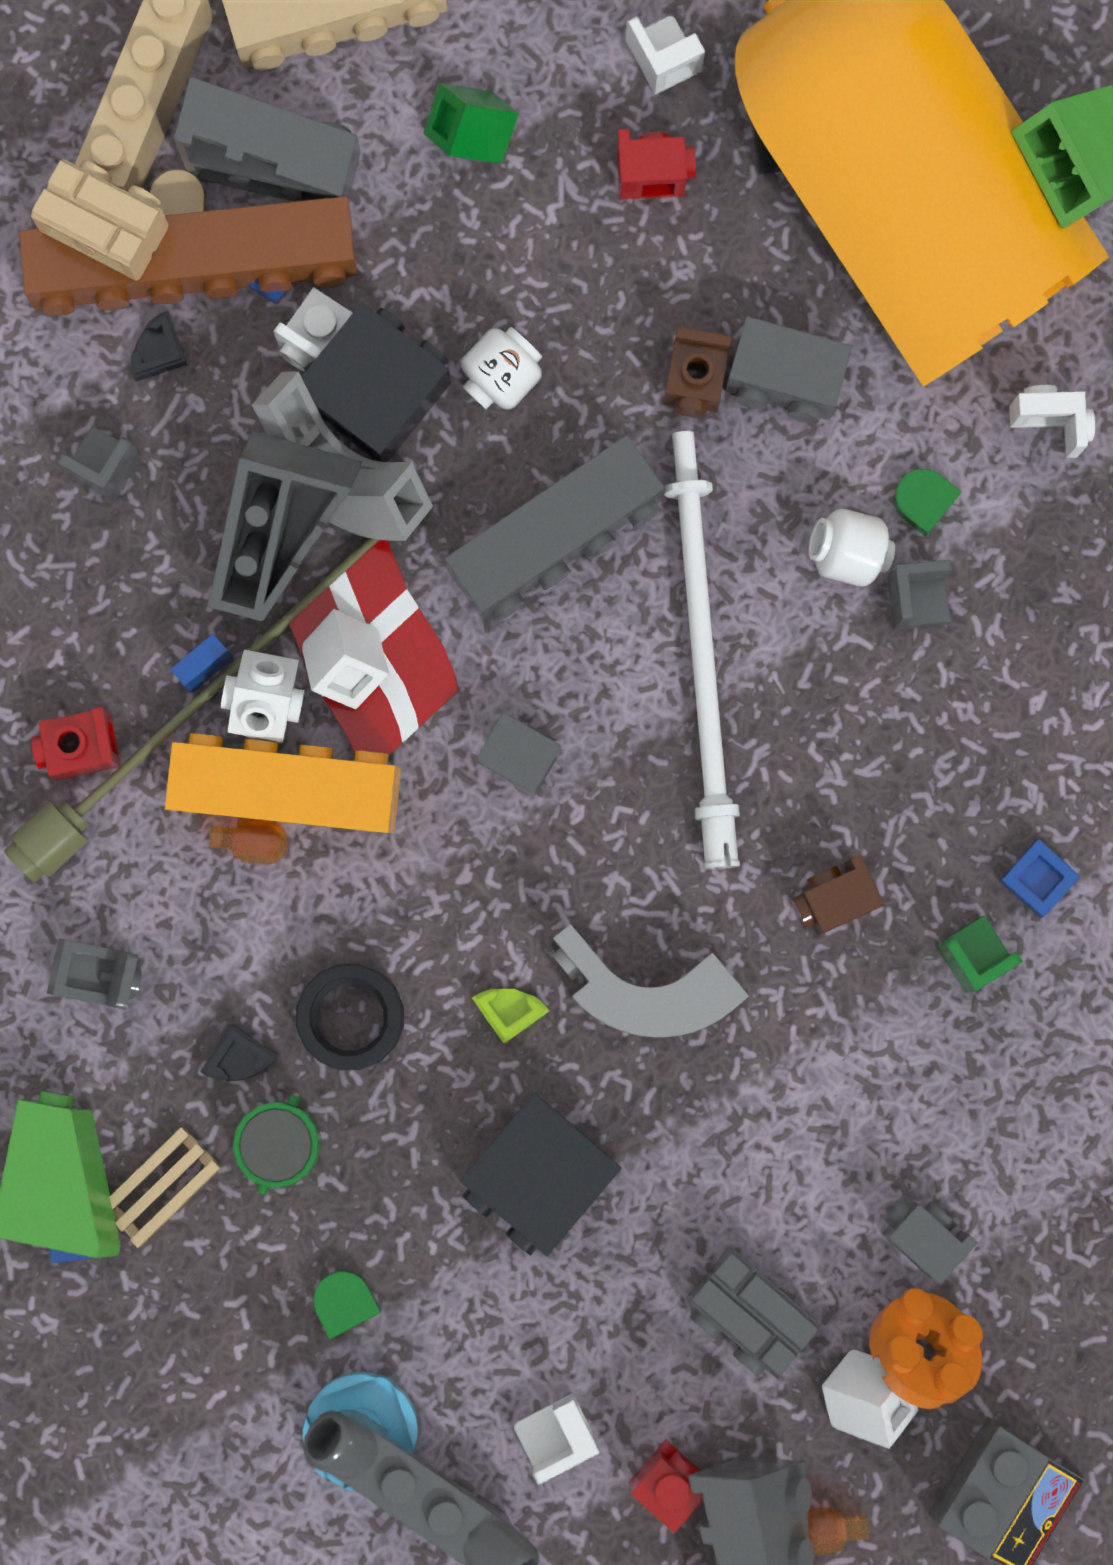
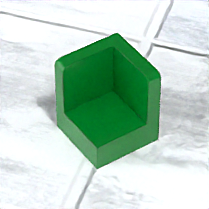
[423,83,519,163]
[935,915,1023,993]

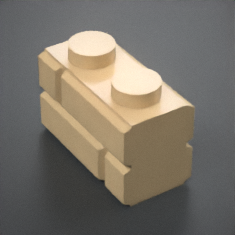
[31,159,169,281]

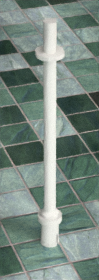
[664,431,740,870]

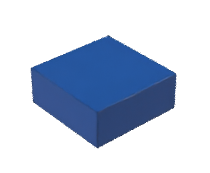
[170,634,234,693]
[999,839,1080,918]

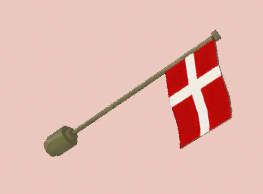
[4,538,459,883]

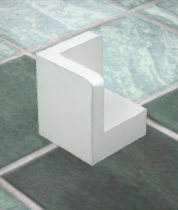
[625,16,705,94]
[302,609,389,709]
[822,1350,919,1449]
[514,1393,600,1485]

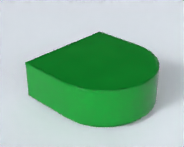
[894,469,962,537]
[314,1270,382,1339]

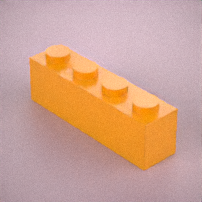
[165,733,402,834]

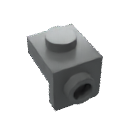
[47,938,142,1010]

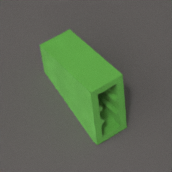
[1011,85,1113,229]
[0,1091,120,1258]

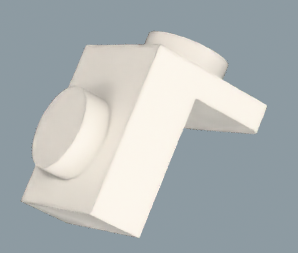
[1009,385,1095,458]

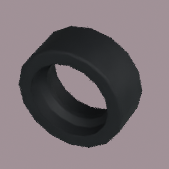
[296,964,404,1070]

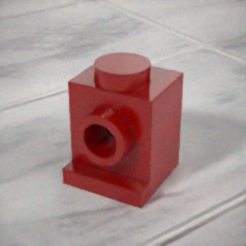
[617,129,696,200]
[31,707,121,781]
[628,1439,703,1534]

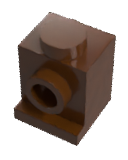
[664,327,732,418]
[791,854,884,936]

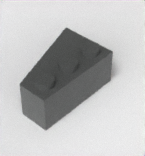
[174,76,361,202]
[208,431,363,622]
[688,1457,814,1565]

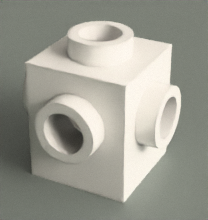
[221,650,304,743]

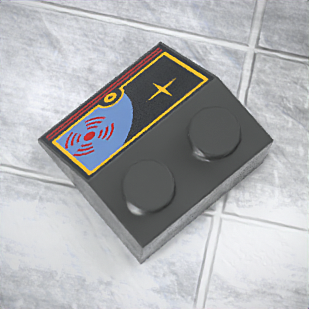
[928,1416,1085,1565]

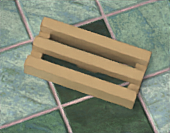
[110,1127,222,1248]

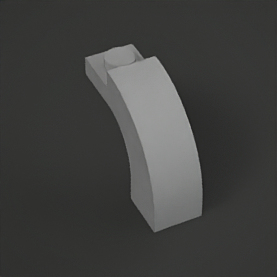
[252,371,433,541]
[552,924,749,1037]

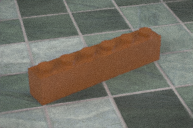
[19,196,358,316]

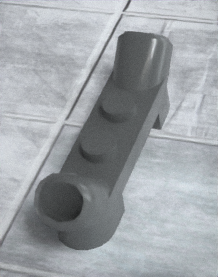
[303,1410,539,1565]

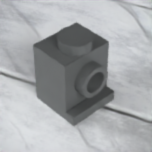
[882,1194,978,1285]

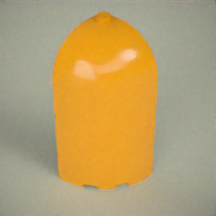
[735,0,1109,387]

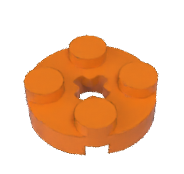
[869,1288,983,1409]

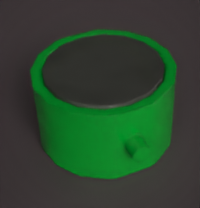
[233,1094,322,1195]

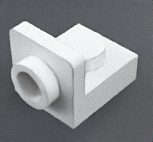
[273,287,353,372]

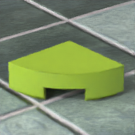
[472,988,549,1044]

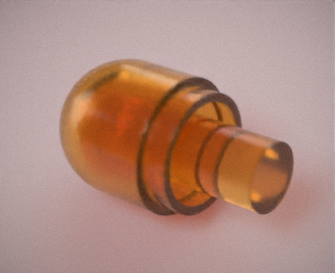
[210,818,289,865]
[808,1507,870,1557]

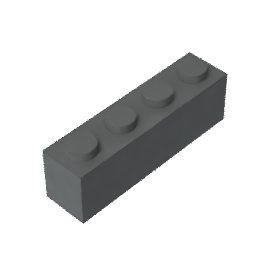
[444,435,665,622]

